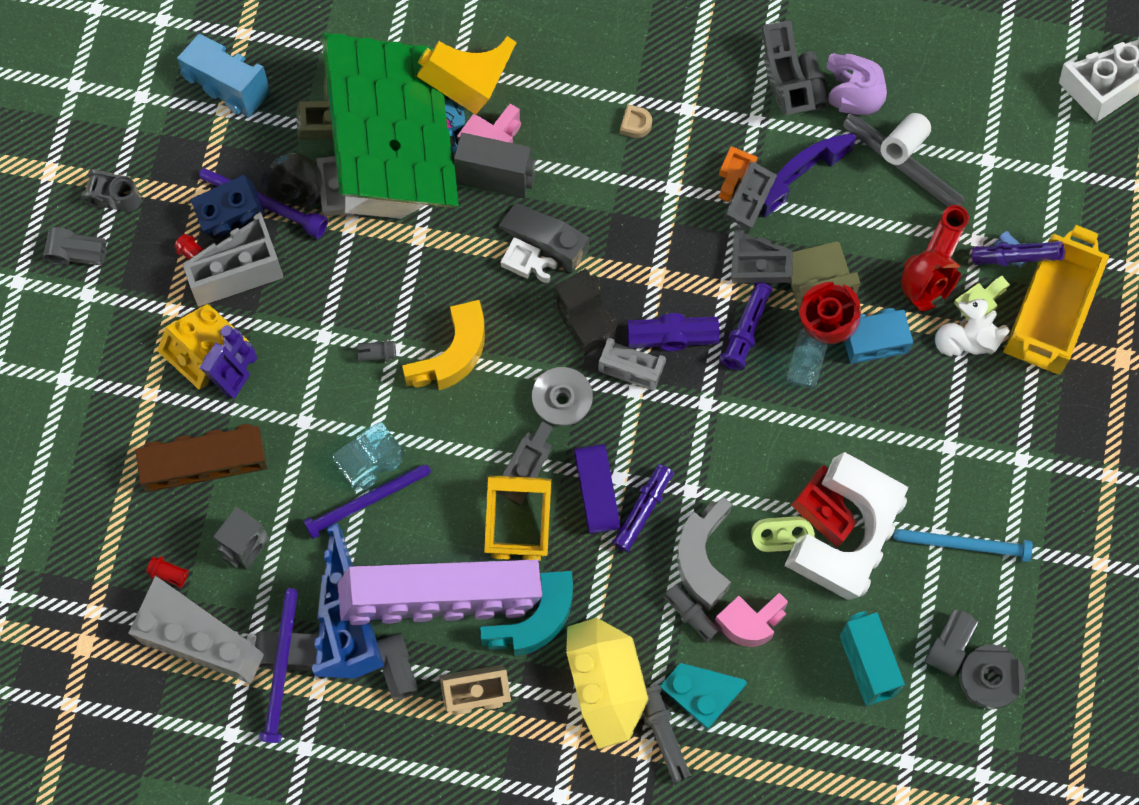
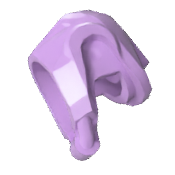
[827,53,887,116]

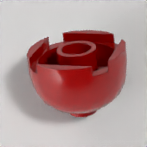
[901,250,961,311]
[799,282,861,344]

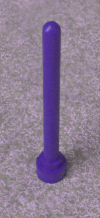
[199,168,328,239]

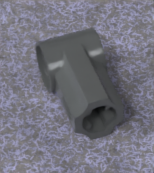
[43,227,107,266]
[924,609,978,677]
[377,632,419,701]

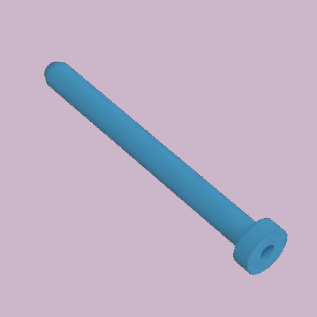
[893,529,1033,562]

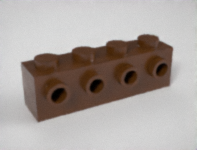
[135,424,268,493]

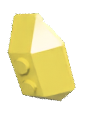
[566,618,649,749]

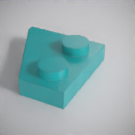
[660,663,748,730]

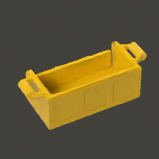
[1003,225,1110,375]

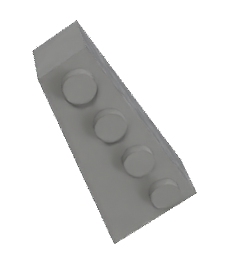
[128,576,264,684]

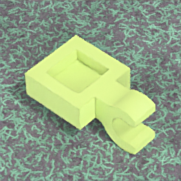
[954,276,1010,321]

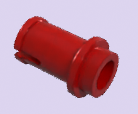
[174,234,204,260]
[146,556,189,589]

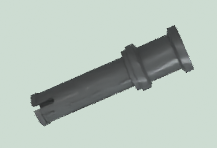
[643,685,692,784]

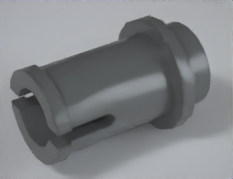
[357,338,396,362]

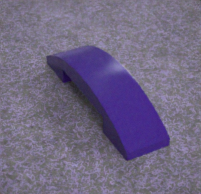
[761,134,856,218]

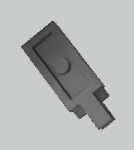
[497,421,553,506]

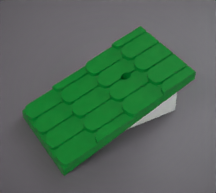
[321,33,459,219]

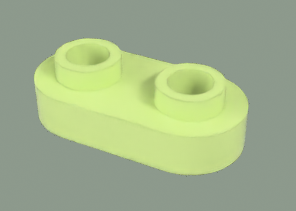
[751,516,815,552]

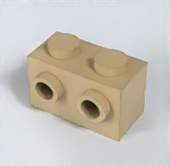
[439,665,511,715]

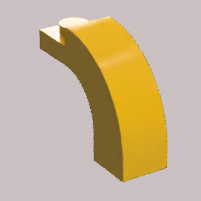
[402,300,485,390]

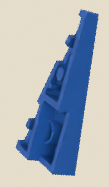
[312,523,384,678]

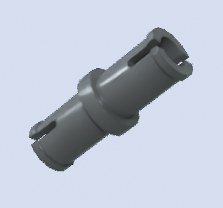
[798,51,829,111]
[663,584,721,643]

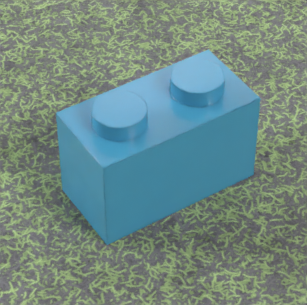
[844,308,913,364]

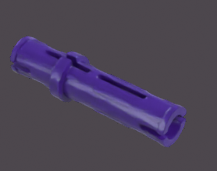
[972,241,1065,266]
[612,464,674,553]

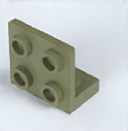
[790,241,861,310]

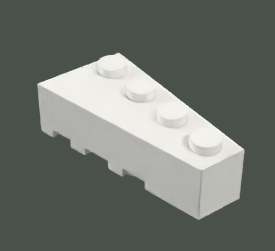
[1059,36,1139,122]

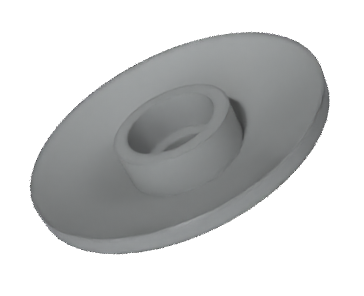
[532,367,593,426]

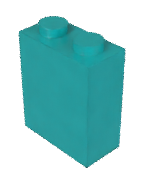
[839,611,905,707]

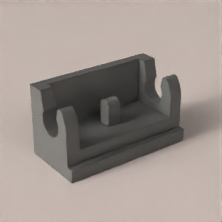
[723,161,777,230]

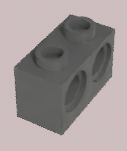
[213,507,269,570]

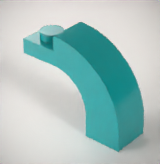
[480,571,573,656]

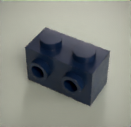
[190,175,265,237]

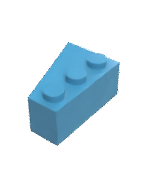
[177,33,271,118]

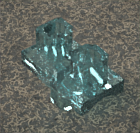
[786,329,827,389]

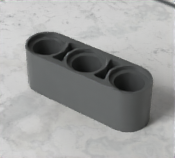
[255,631,318,671]

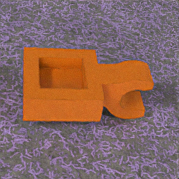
[718,146,758,202]

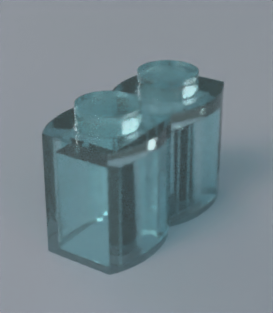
[331,421,404,491]

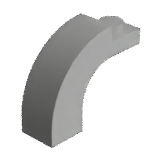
[677,497,733,612]

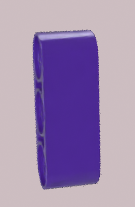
[574,444,620,534]

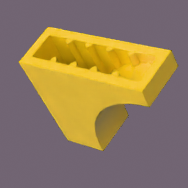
[417,36,517,115]

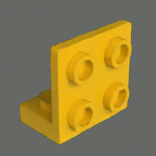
[157,304,249,390]

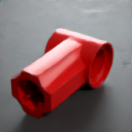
[925,205,969,257]

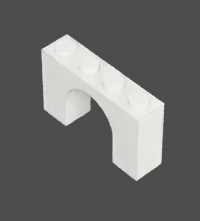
[785,452,908,600]

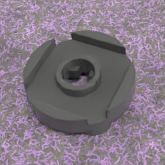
[959,644,1025,709]

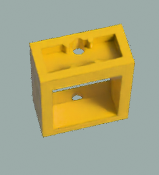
[484,475,552,561]

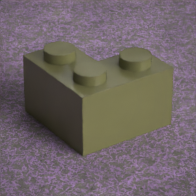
[296,76,333,140]

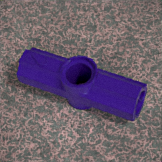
[627,313,720,351]

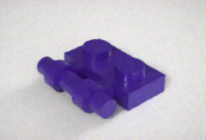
[200,325,257,399]

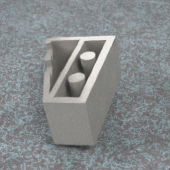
[183,212,284,307]

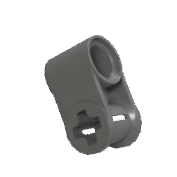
[80,169,142,212]

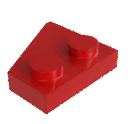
[791,465,857,547]

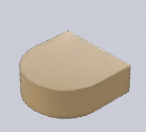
[620,104,652,138]

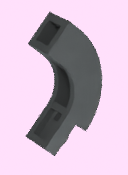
[761,20,816,115]

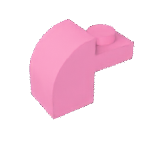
[457,104,521,143]
[714,593,788,647]

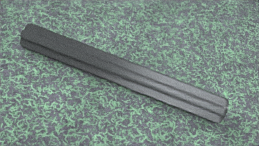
[843,114,965,207]

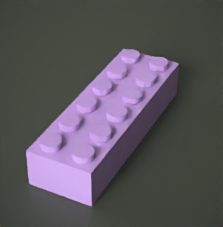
[338,560,542,625]

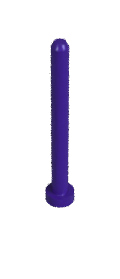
[303,464,431,540]

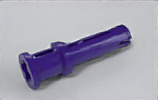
[719,282,773,371]

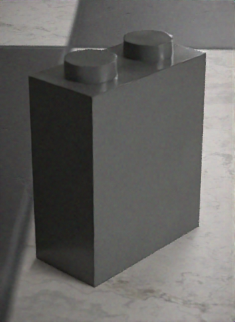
[454,132,536,198]

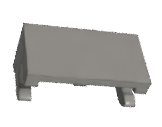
[598,337,666,391]

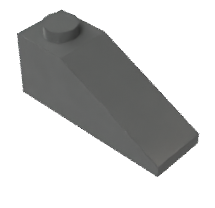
[499,203,589,274]

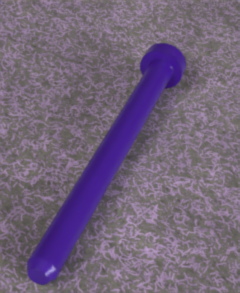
[259,588,298,743]

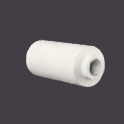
[881,113,931,165]

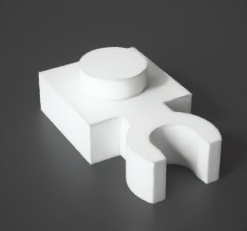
[501,237,557,283]

